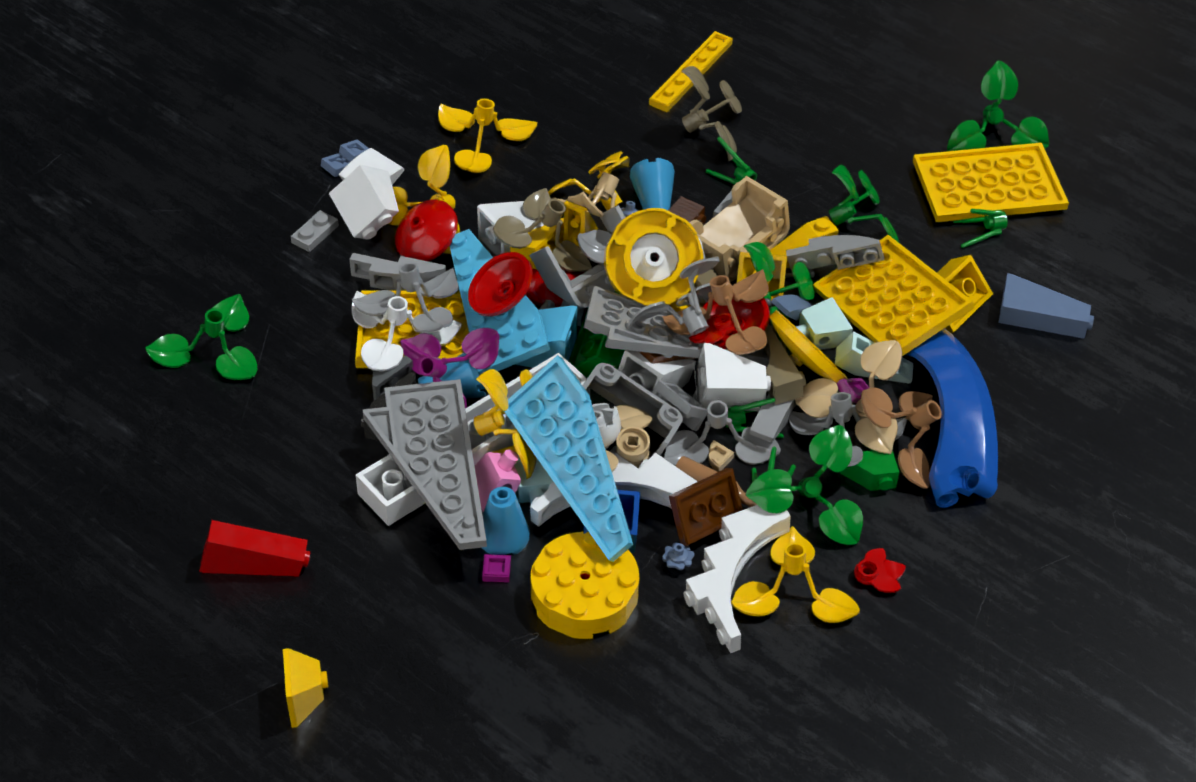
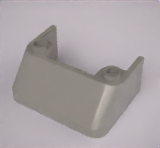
[529,205,625,309]
[582,363,683,455]

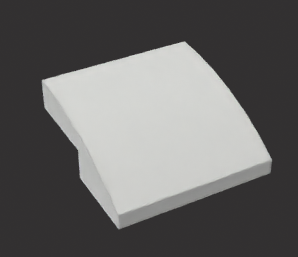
[339,148,404,185]

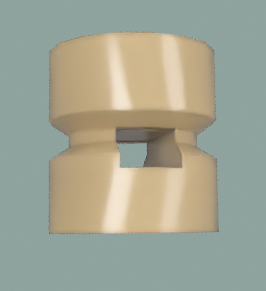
[616,426,650,468]

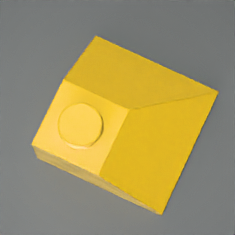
[737,252,787,300]
[283,648,328,728]

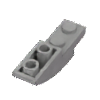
[786,235,885,273]
[350,253,446,290]

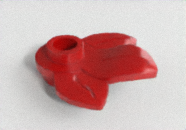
[689,313,735,344]
[854,548,906,593]

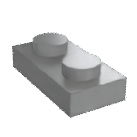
[291,210,339,252]

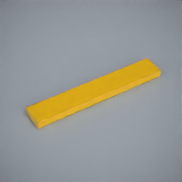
[649,31,733,112]

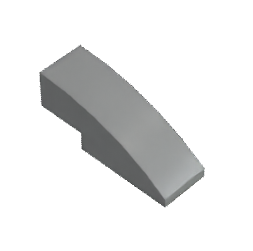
[749,394,797,442]

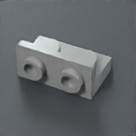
[654,381,707,431]

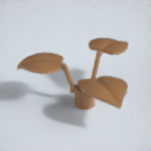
[663,269,769,355]
[861,387,942,489]

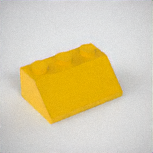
[937,255,993,333]

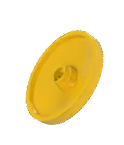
[769,310,848,383]

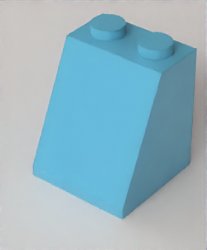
[516,305,577,368]

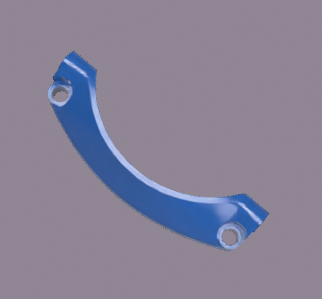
[904,328,998,508]

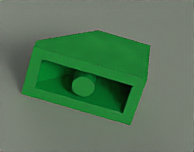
[840,450,899,491]

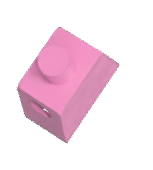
[475,449,521,512]

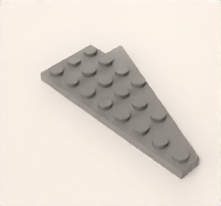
[583,286,769,366]
[363,379,487,550]

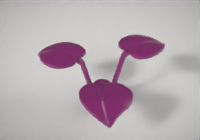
[400,328,499,409]

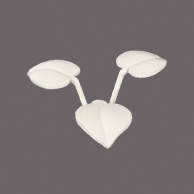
[352,291,462,371]

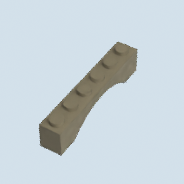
[762,323,806,405]

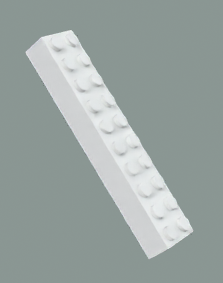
[356,353,590,526]

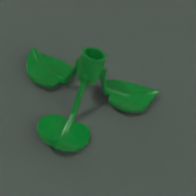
[947,60,1049,151]
[829,165,899,243]
[744,242,816,347]
[146,294,257,380]
[746,425,863,545]

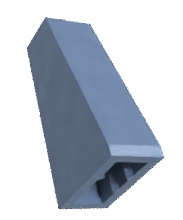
[998,273,1094,339]

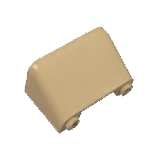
[689,176,790,282]

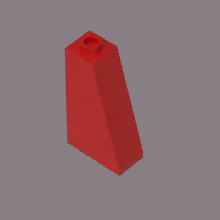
[199,520,310,576]

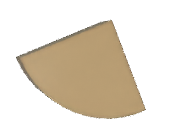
[708,440,734,472]

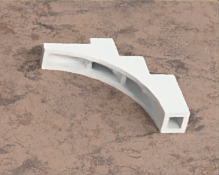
[530,452,697,527]
[684,505,791,653]

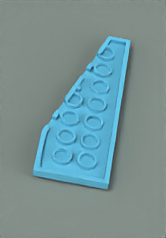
[450,229,550,375]
[504,355,633,562]

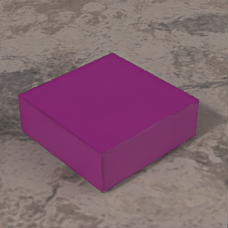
[482,554,511,582]

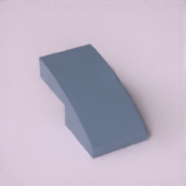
[321,140,369,177]
[771,295,812,321]

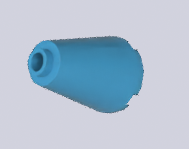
[630,158,675,210]
[418,353,486,399]
[481,487,530,555]

